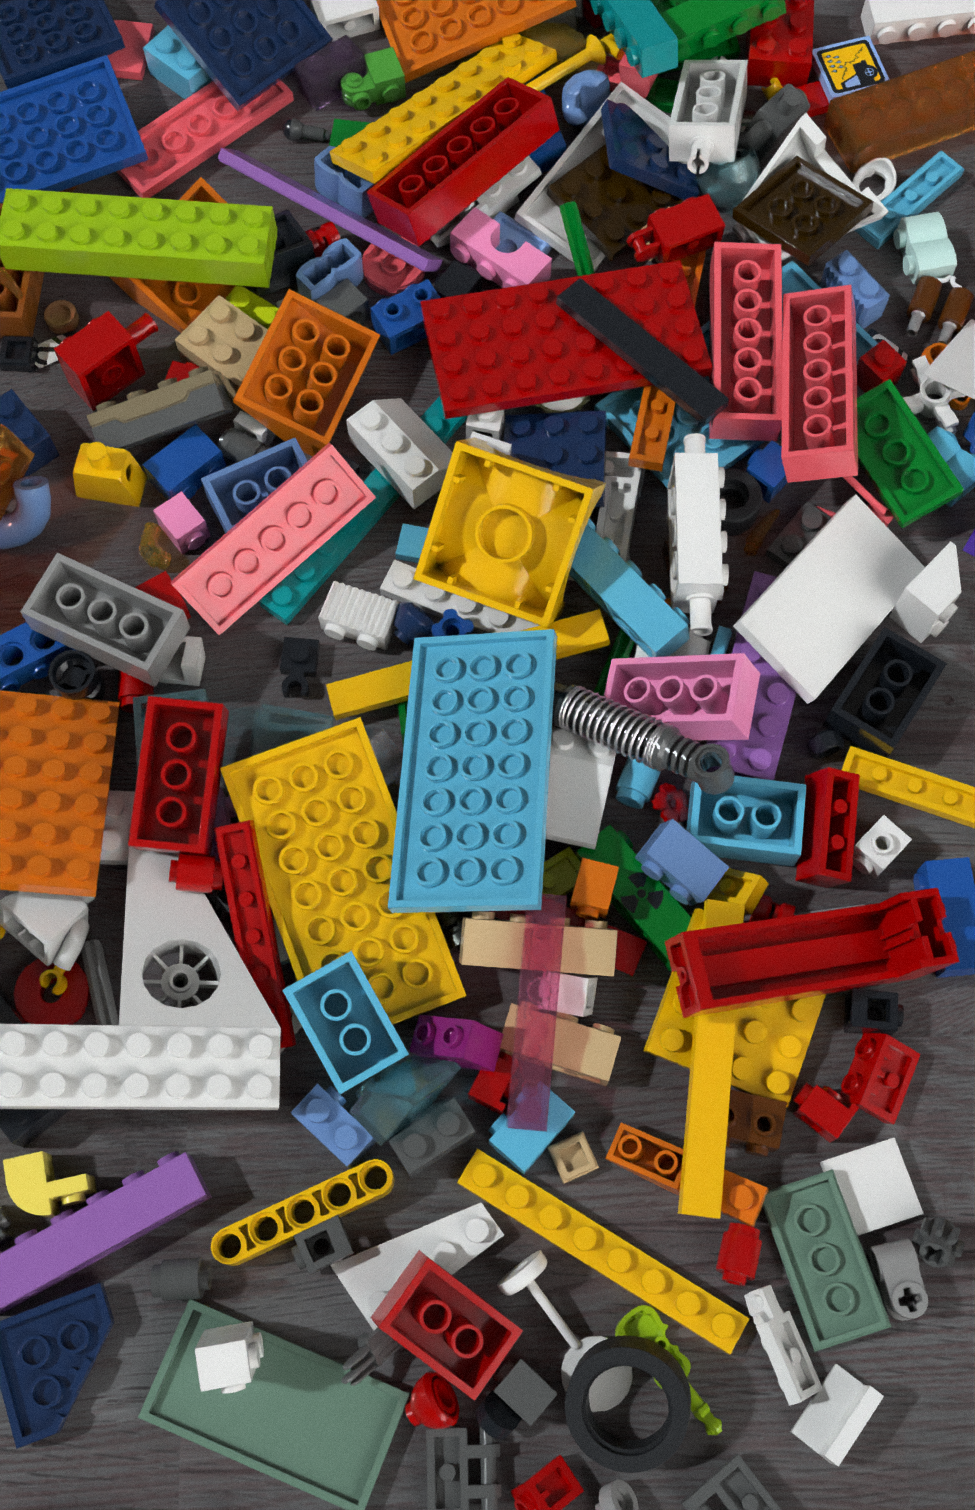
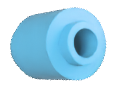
[616,755,661,809]

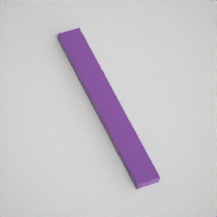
[217,148,443,272]

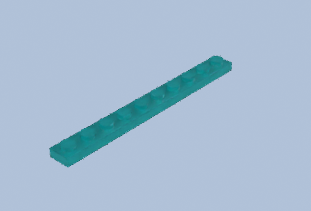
[259,396,468,625]

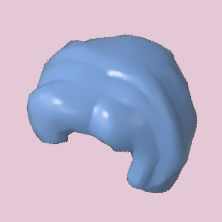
[562,69,610,130]

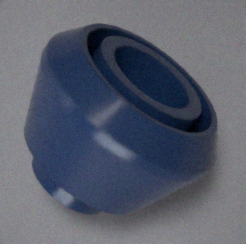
[393,601,436,646]

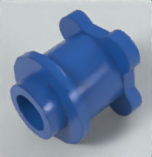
[431,609,474,637]

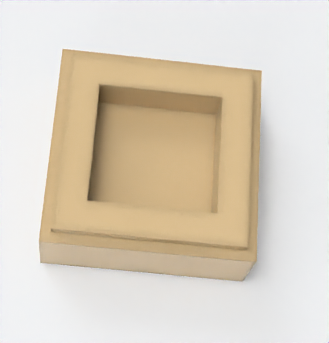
[547,1131,599,1185]

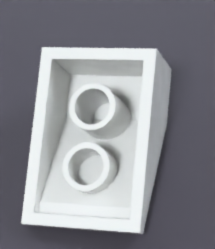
[546,727,616,850]

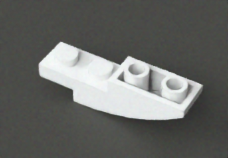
[430,156,542,248]

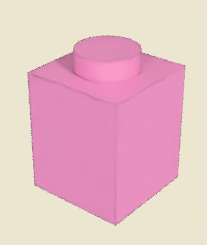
[153,491,210,555]

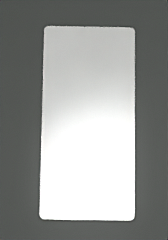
[923,319,975,400]

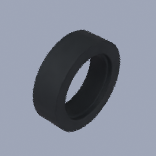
[565,1335,691,1473]

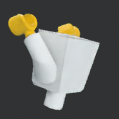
[0,891,95,995]

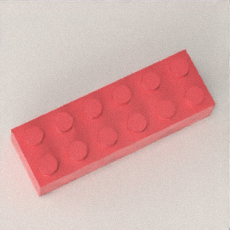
[709,242,783,441]
[781,285,858,483]

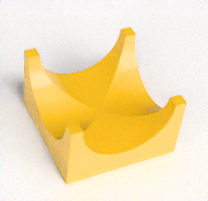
[413,437,606,627]

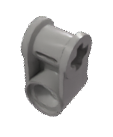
[868,1238,928,1321]

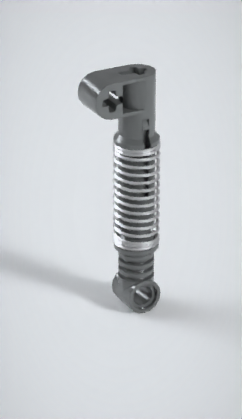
[552,681,735,795]

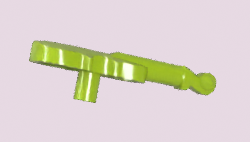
[615,1305,722,1436]

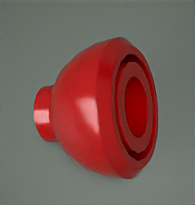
[405,1371,459,1429]

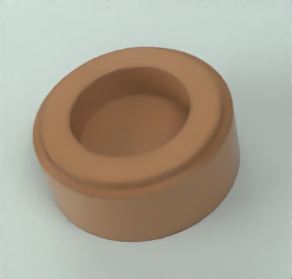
[44,300,79,334]

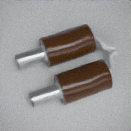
[906,274,974,345]

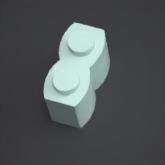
[894,212,957,285]

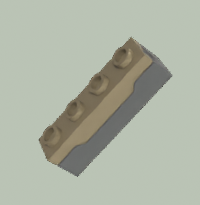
[86,366,234,450]

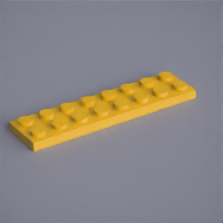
[329,33,557,184]

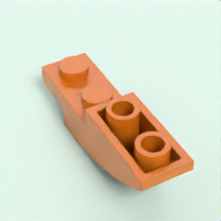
[606,1122,768,1227]

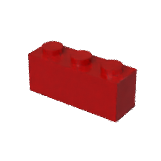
[796,767,860,888]

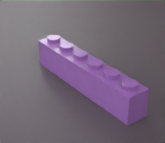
[0,1151,212,1315]

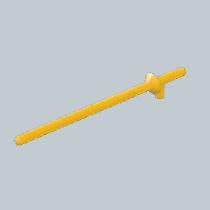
[526,33,625,92]

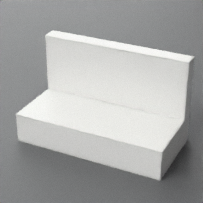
[790,1364,884,1467]

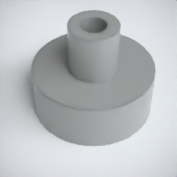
[595,1479,639,1510]

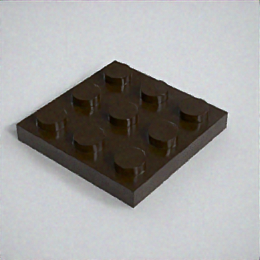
[546,144,682,261]
[732,156,874,266]

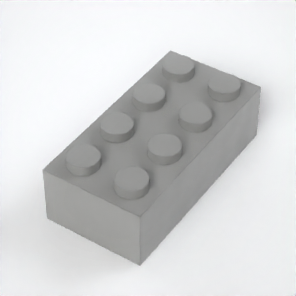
[20,553,190,687]

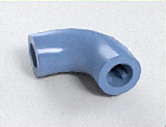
[0,476,51,549]

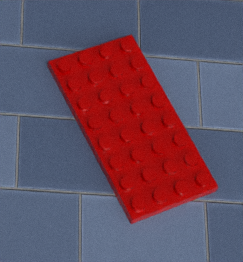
[420,260,713,419]

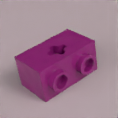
[409,1015,504,1072]

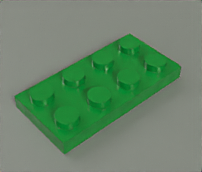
[857,379,964,528]

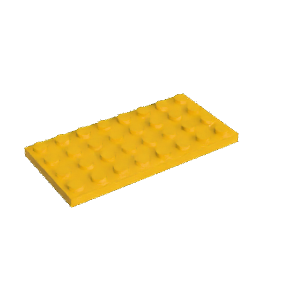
[220,717,467,1025]

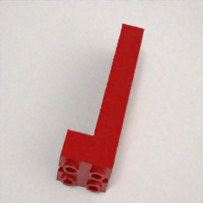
[665,888,960,1018]

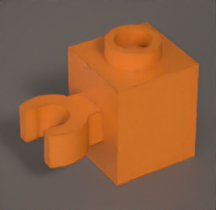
[570,857,619,920]

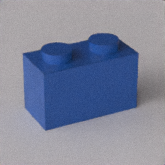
[142,424,226,501]

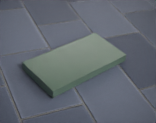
[762,1169,891,1352]

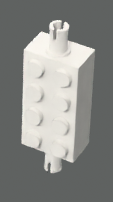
[669,56,748,174]
[667,433,729,636]

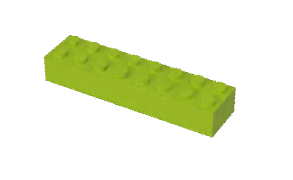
[0,188,278,288]

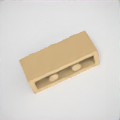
[499,1001,621,1086]

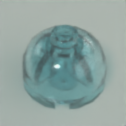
[695,148,762,209]

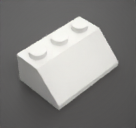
[346,398,452,509]

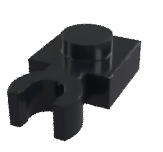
[280,637,320,700]

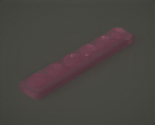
[506,893,567,1132]

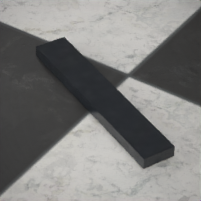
[556,278,729,426]

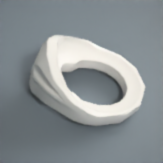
[852,158,897,201]

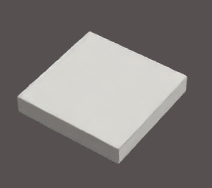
[820,1138,924,1235]

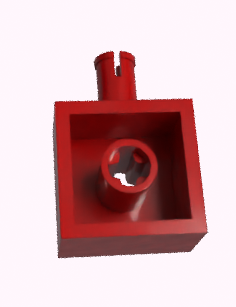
[54,311,159,411]

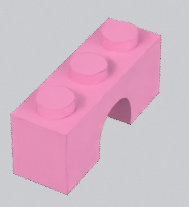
[450,207,552,288]

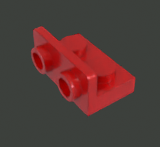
[839,1033,921,1125]

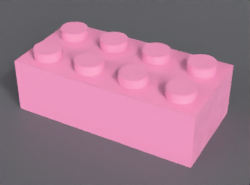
[603,653,760,740]

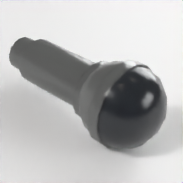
[282,118,331,141]

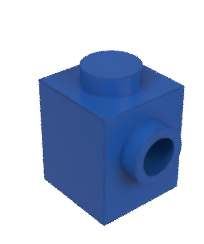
[746,440,787,503]

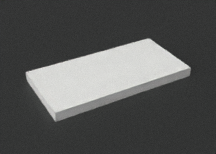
[514,82,671,272]
[733,494,925,704]

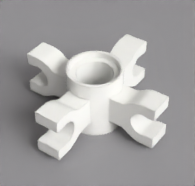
[902,355,966,434]

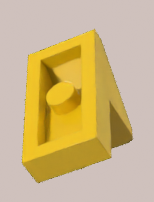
[703,868,769,916]

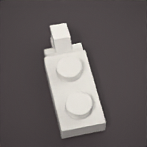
[744,1285,822,1406]

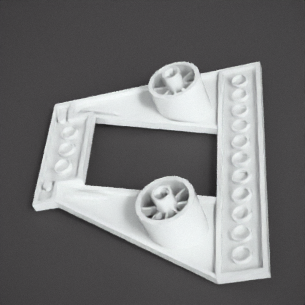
[0,791,281,1110]

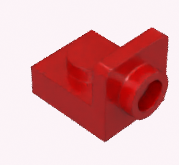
[510,1454,584,1510]

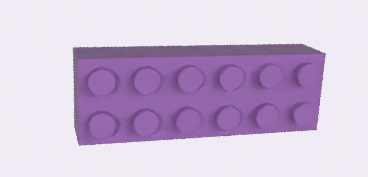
[706,571,796,780]

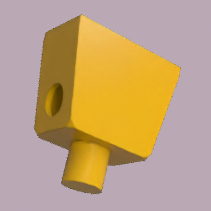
[73,442,147,507]

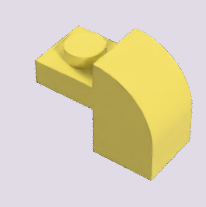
[3,1151,96,1218]

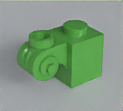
[341,47,406,111]

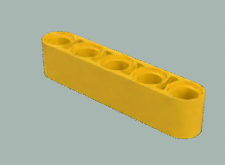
[211,1159,395,1266]

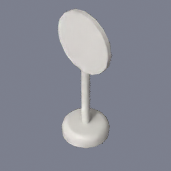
[497,1250,633,1412]

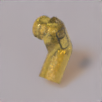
[139,522,172,570]

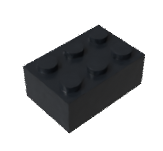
[823,627,947,758]

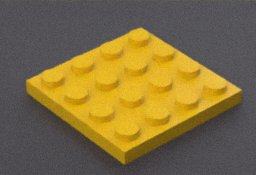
[643,908,826,1108]

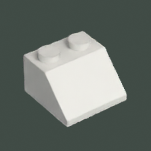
[889,541,961,643]

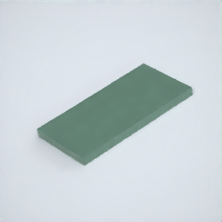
[138,1299,410,1510]

